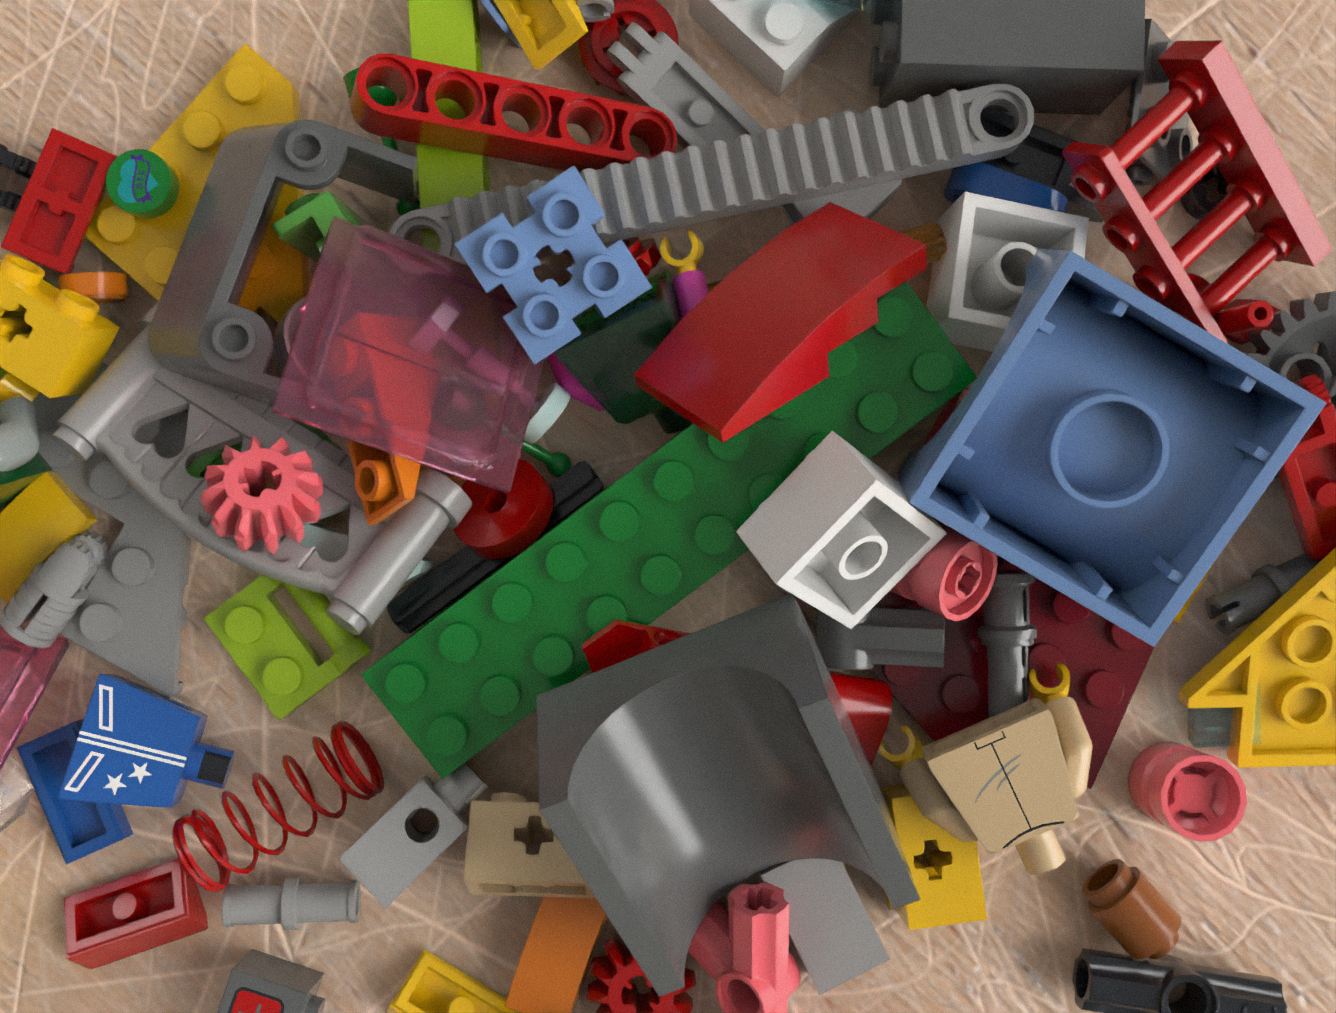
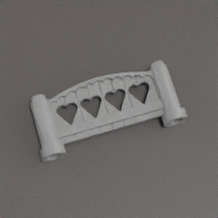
[52,302,472,635]

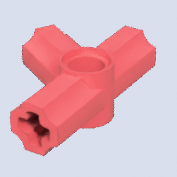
[688,882,801,1013]

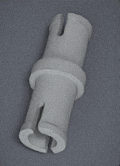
[222,877,361,930]

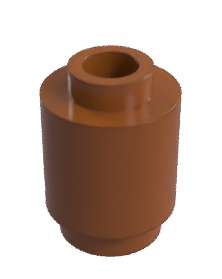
[1082,859,1181,959]

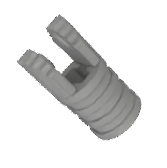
[0,531,109,648]

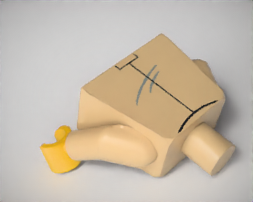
[879,663,1093,875]

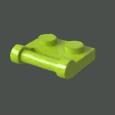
[204,575,373,720]

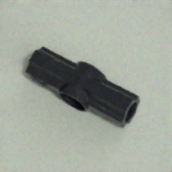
[1072,948,1287,1013]

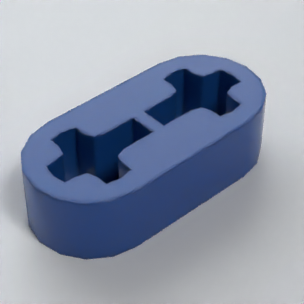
[944,162,1068,213]

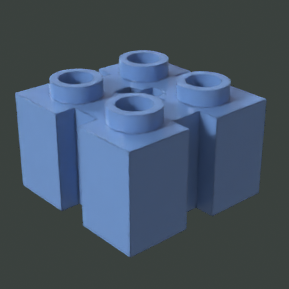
[455,166,652,365]

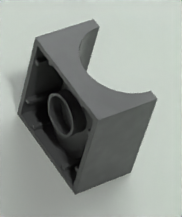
[536,593,920,997]

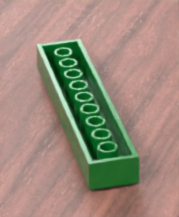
[361,281,977,779]

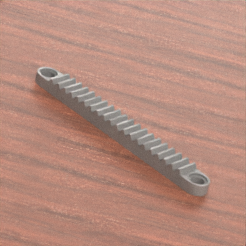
[387,84,1034,281]

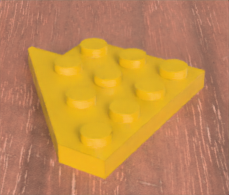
[85,43,310,323]
[1178,548,1336,768]

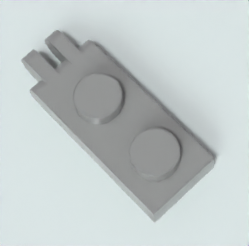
[606,22,765,148]

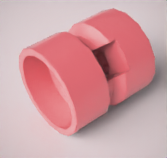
[890,518,998,621]
[1128,742,1247,842]

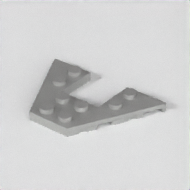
[0,362,191,697]

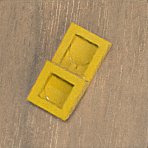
[0,471,98,604]

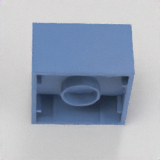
[897,249,1327,647]

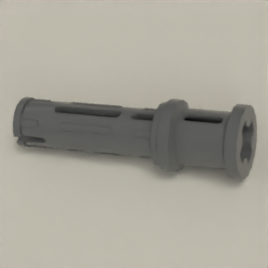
[977,570,1037,718]

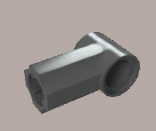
[816,606,945,670]

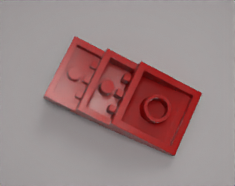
[634,202,927,443]

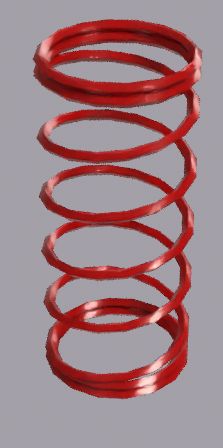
[172,720,384,892]

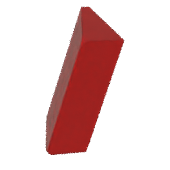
[64,858,208,969]

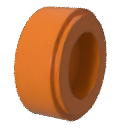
[58,272,129,304]

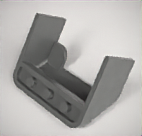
[148,119,419,427]

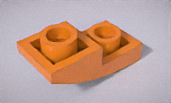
[505,897,607,1013]

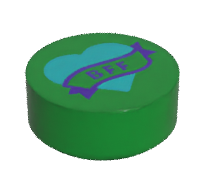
[106,149,179,219]

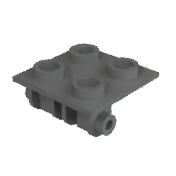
[1125,18,1193,186]

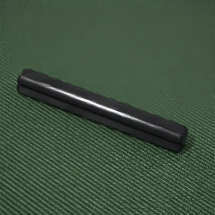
[386,461,604,634]

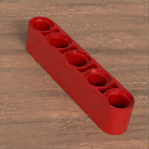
[350,54,677,173]

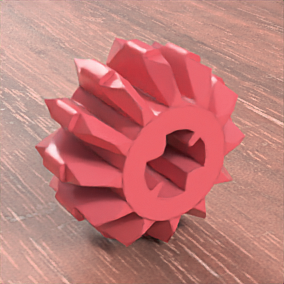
[201,434,324,555]

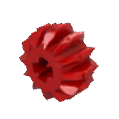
[586,936,696,1013]

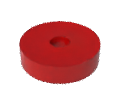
[453,457,553,559]

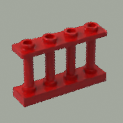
[1062,40,1333,344]

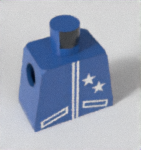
[57,674,235,807]

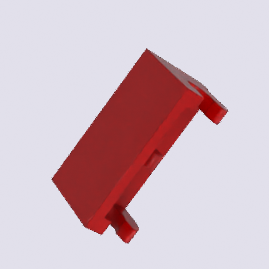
[1,128,117,275]

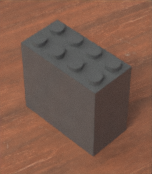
[869,0,1145,115]

